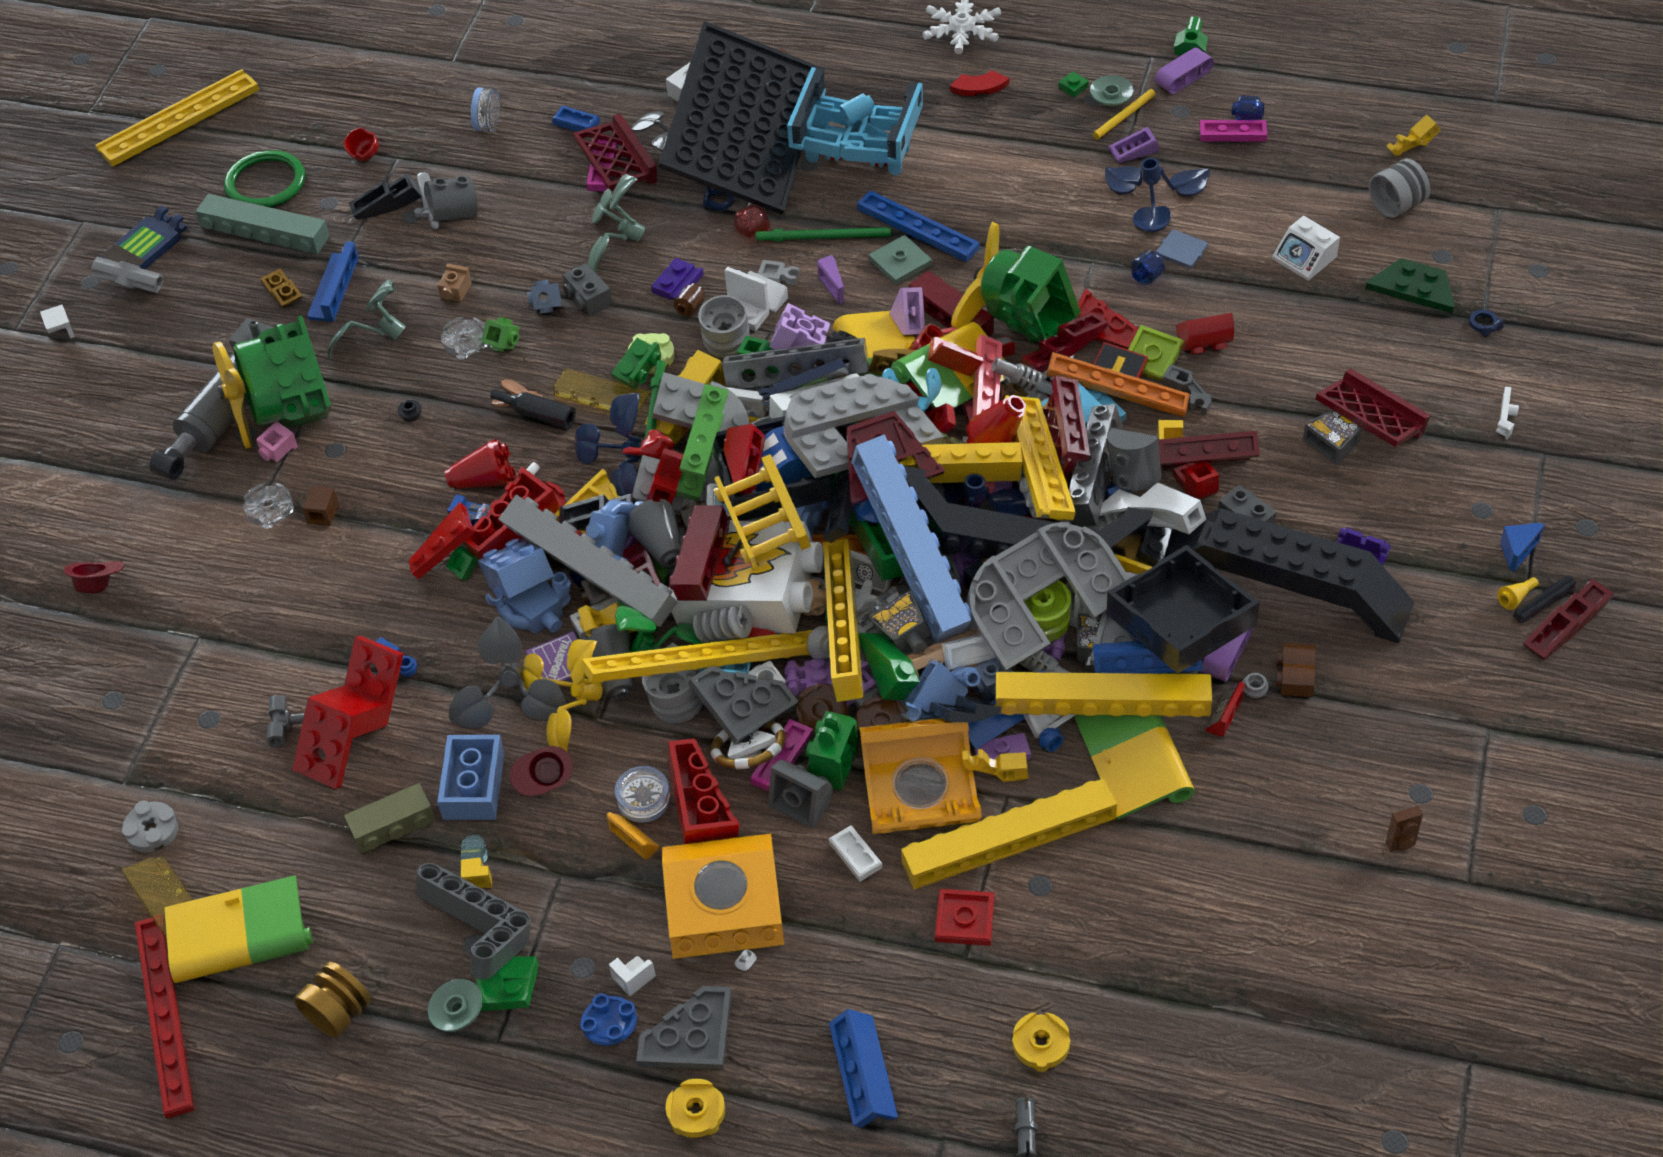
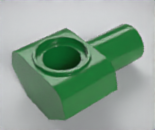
[1173,16,1208,56]

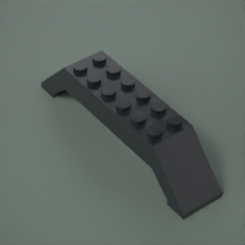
[904,466,1153,559]
[1152,508,1414,643]

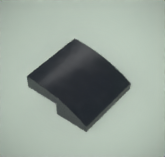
[929,695,1002,722]

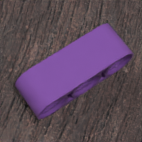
[1154,48,1214,94]
[1201,628,1253,682]

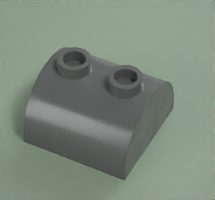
[424,175,477,221]
[1107,428,1162,491]
[768,759,832,829]

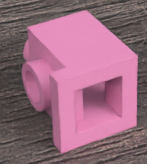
[256,422,298,462]

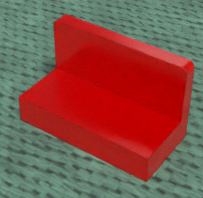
[928,336,984,377]

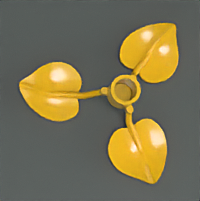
[521,639,602,753]

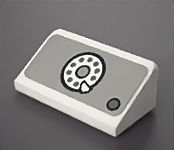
[851,551,893,592]

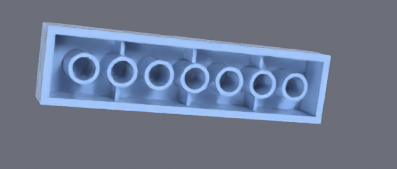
[851,434,972,643]

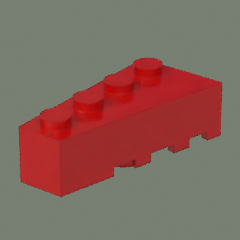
[464,467,560,563]
[668,738,739,844]

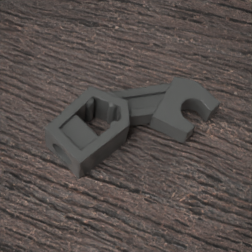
[1162,364,1211,415]

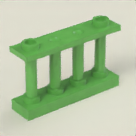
[675,384,729,501]

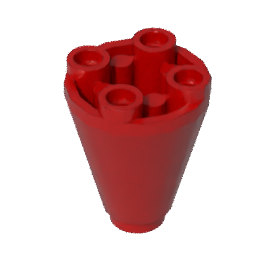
[966,395,1026,444]
[445,439,517,489]

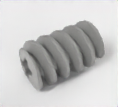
[693,605,752,643]

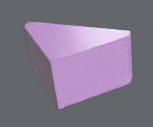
[889,287,925,335]

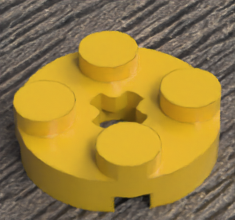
[1012,1012,1070,1072]
[666,1079,725,1138]

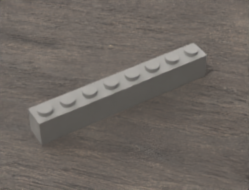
[499,495,677,627]

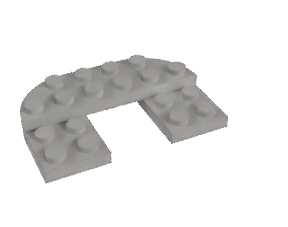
[632,372,749,515]
[783,374,944,478]
[967,522,1130,672]

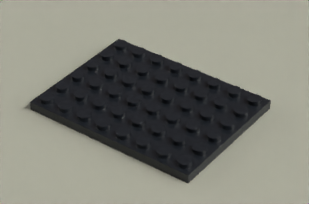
[657,21,825,215]

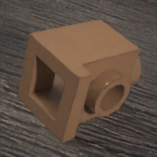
[437,263,472,302]

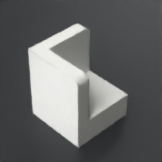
[40,305,75,338]
[609,956,656,997]

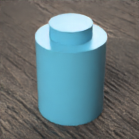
[839,93,875,126]

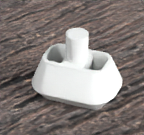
[735,949,757,971]

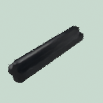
[1513,575,1577,623]

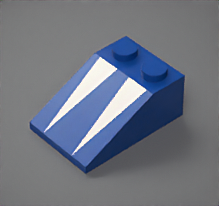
[756,426,813,492]

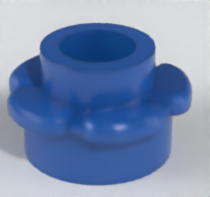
[1039,727,1064,752]

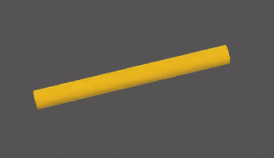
[1092,89,1156,140]

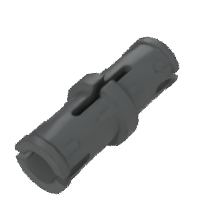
[1014,1097,1038,1157]

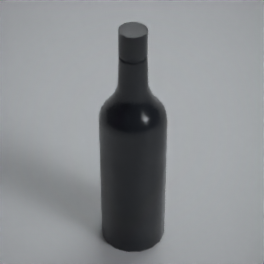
[490,389,576,430]

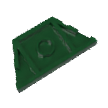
[1365,258,1455,314]

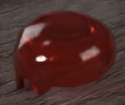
[734,206,770,238]

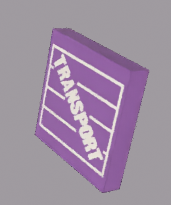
[526,632,577,687]

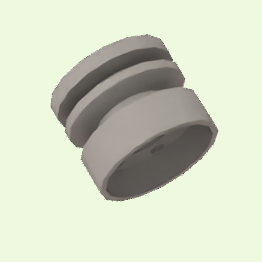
[1368,158,1430,218]
[698,295,751,358]
[642,670,704,724]

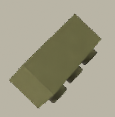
[344,783,436,854]

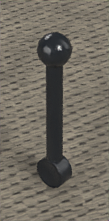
[722,533,754,566]

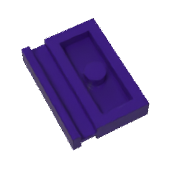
[651,258,704,300]

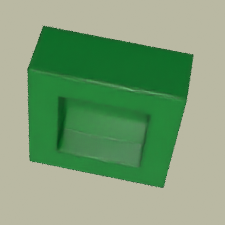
[1058,71,1089,98]
[446,546,479,580]

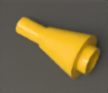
[1497,577,1539,610]

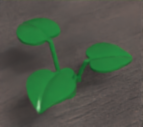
[615,600,711,653]

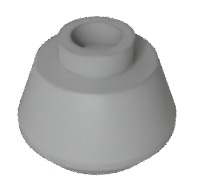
[807,626,830,661]

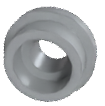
[1242,673,1268,698]

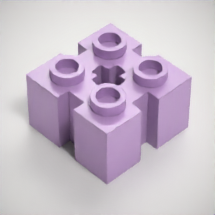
[770,303,830,363]

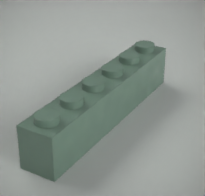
[196,194,330,254]

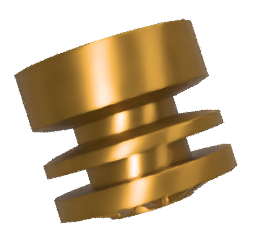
[293,962,372,1039]

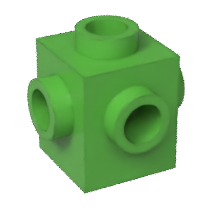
[481,317,519,352]

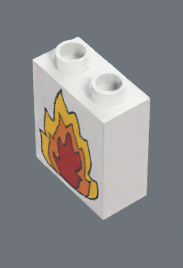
[669,521,824,633]

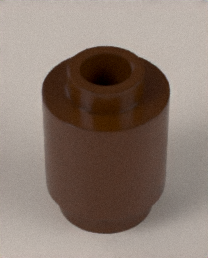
[674,283,705,317]

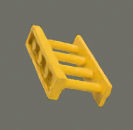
[713,454,811,571]

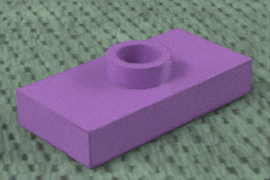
[973,733,1031,760]

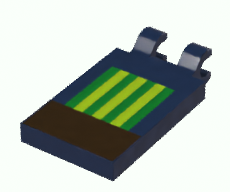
[101,206,187,269]
[759,358,850,412]

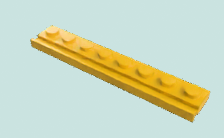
[95,69,259,167]
[1004,395,1076,520]

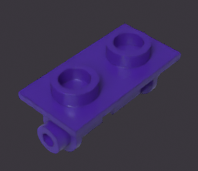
[1337,527,1391,565]

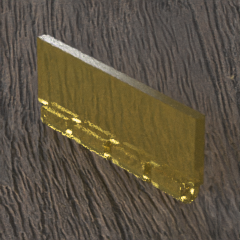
[553,368,651,413]
[122,856,193,939]

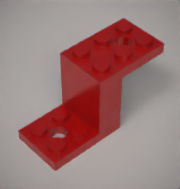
[292,636,404,789]

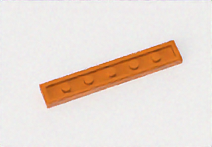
[1046,352,1190,417]

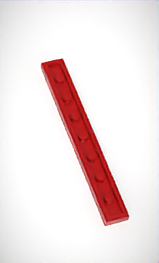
[134,915,195,1119]

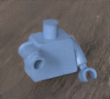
[586,500,643,561]
[485,572,571,634]
[901,659,980,722]

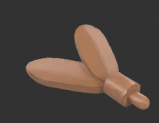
[492,379,543,407]

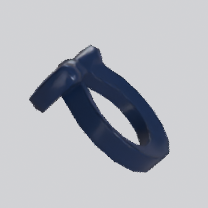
[703,186,734,210]
[1469,310,1504,337]

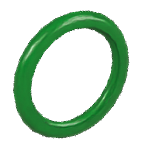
[224,150,306,208]

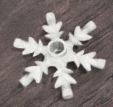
[923,0,1001,54]

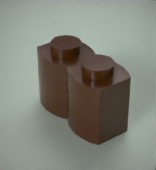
[1276,642,1315,697]

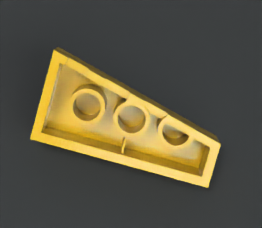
[645,350,726,445]

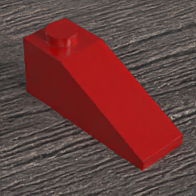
[723,424,766,496]

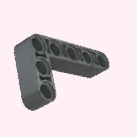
[416,863,531,979]

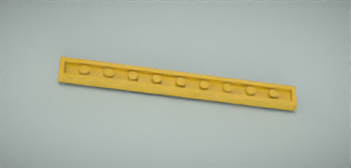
[580,630,813,683]

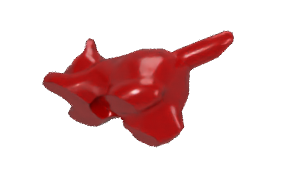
[622,430,678,460]

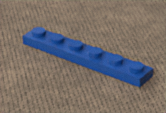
[857,190,980,262]

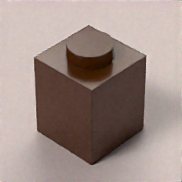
[302,486,339,526]

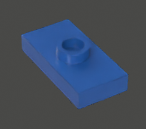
[552,106,600,132]

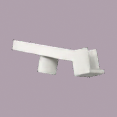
[1496,387,1519,440]

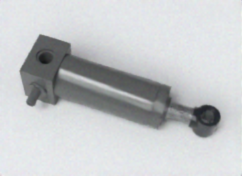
[149,318,274,480]

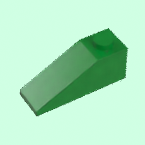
[859,633,920,700]

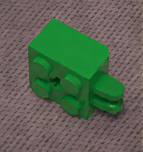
[806,711,859,791]

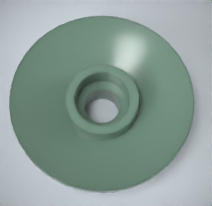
[1090,75,1133,106]
[428,979,482,1032]

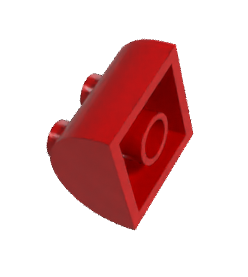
[1175,313,1234,355]

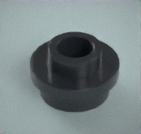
[398,400,422,422]

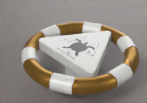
[710,721,786,769]

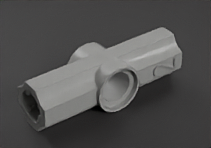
[91,257,163,293]

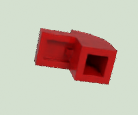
[646,448,683,505]
[1173,462,1219,500]

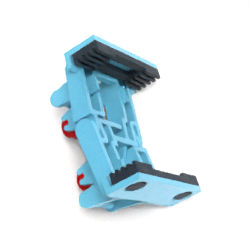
[787,67,923,175]

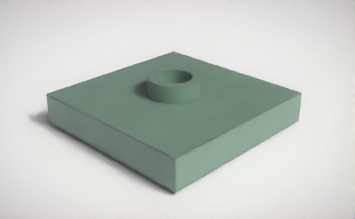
[869,235,932,285]

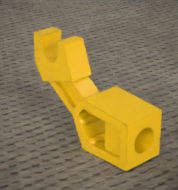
[1386,115,1441,156]
[962,749,1028,782]

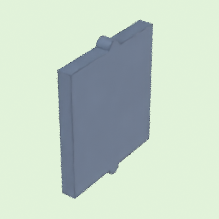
[1155,229,1208,269]

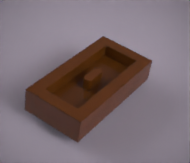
[1386,806,1423,852]

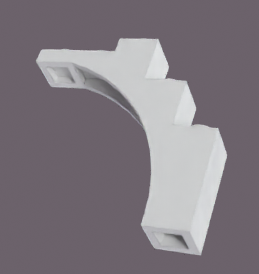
[1059,483,1206,534]

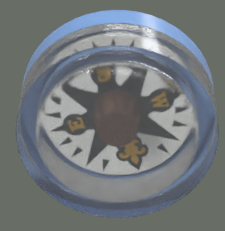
[471,88,500,132]
[615,766,671,823]

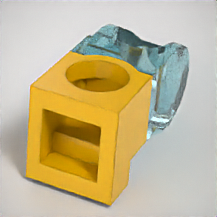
[461,835,492,889]

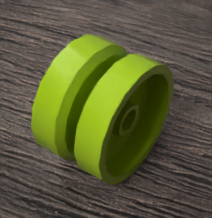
[1024,580,1071,642]

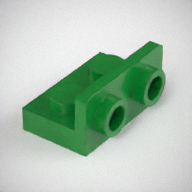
[611,337,661,390]

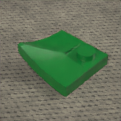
[476,956,539,1011]

